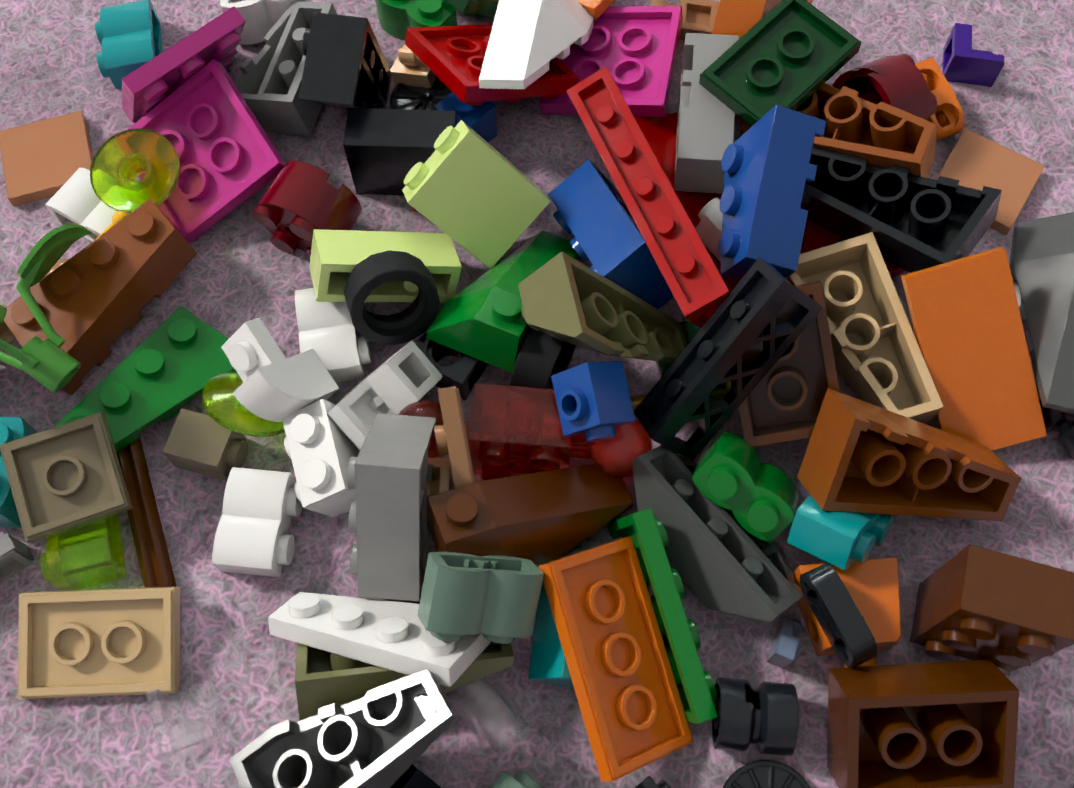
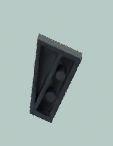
[298,12,392,109]

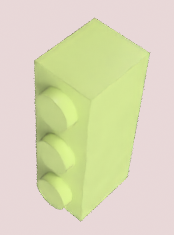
[309,229,462,303]

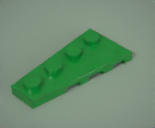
[53,306,236,453]
[607,508,718,724]

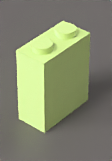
[402,120,551,269]

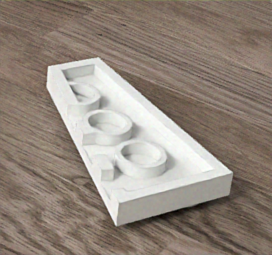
[268,592,492,687]

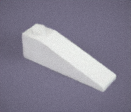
[479,0,594,89]

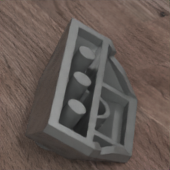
[632,445,804,622]

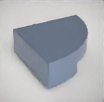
[767,615,803,669]

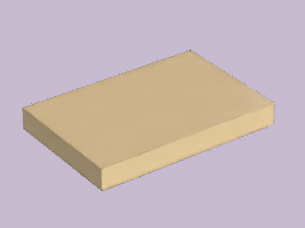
[18,586,181,699]

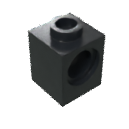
[416,334,488,401]

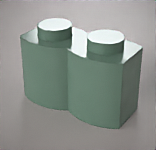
[418,552,544,644]

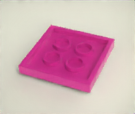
[122,6,245,122]
[539,6,683,117]
[116,59,286,243]

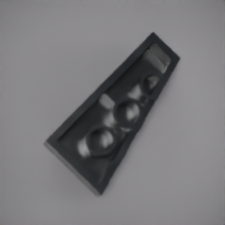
[800,147,1002,273]

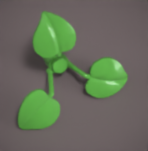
[0,224,92,394]

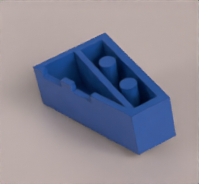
[718,104,826,280]
[548,159,674,309]

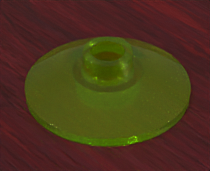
[90,128,180,213]
[202,371,285,437]

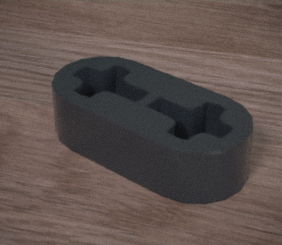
[799,564,878,668]

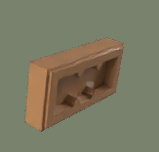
[434,386,475,488]

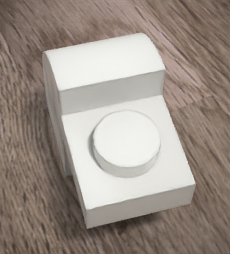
[221,317,339,422]
[327,340,443,450]

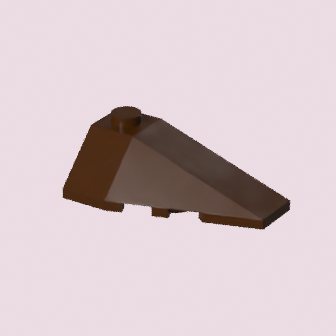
[427,461,634,568]

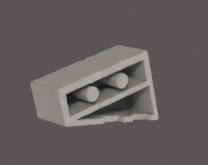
[234,1,337,136]
[674,33,741,194]
[347,413,436,602]

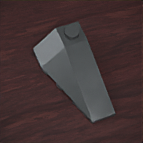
[1009,212,1074,414]
[229,669,457,788]

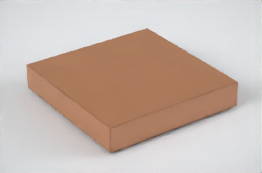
[0,110,96,206]
[935,128,1045,235]

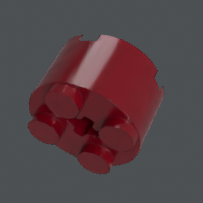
[832,54,937,121]
[252,160,362,257]

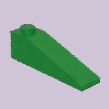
[426,230,579,373]

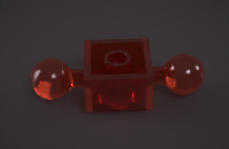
[398,383,653,480]

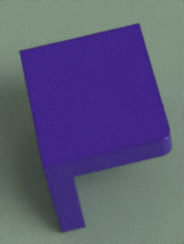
[942,23,1005,87]

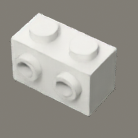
[282,399,360,517]

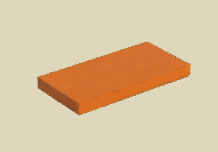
[901,247,1047,451]
[538,536,694,782]

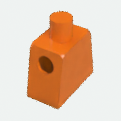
[793,557,901,667]

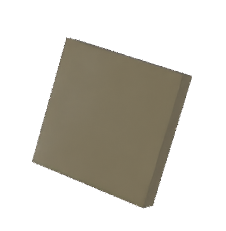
[0,412,133,543]

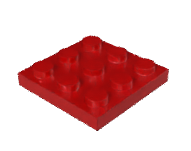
[405,24,579,106]

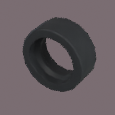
[344,250,440,345]
[510,327,576,406]

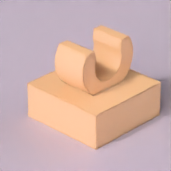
[390,43,437,88]

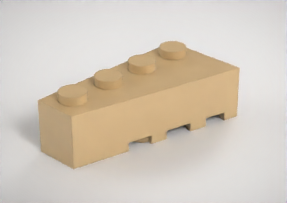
[785,232,943,423]

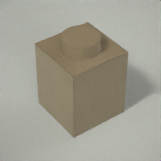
[162,408,248,481]

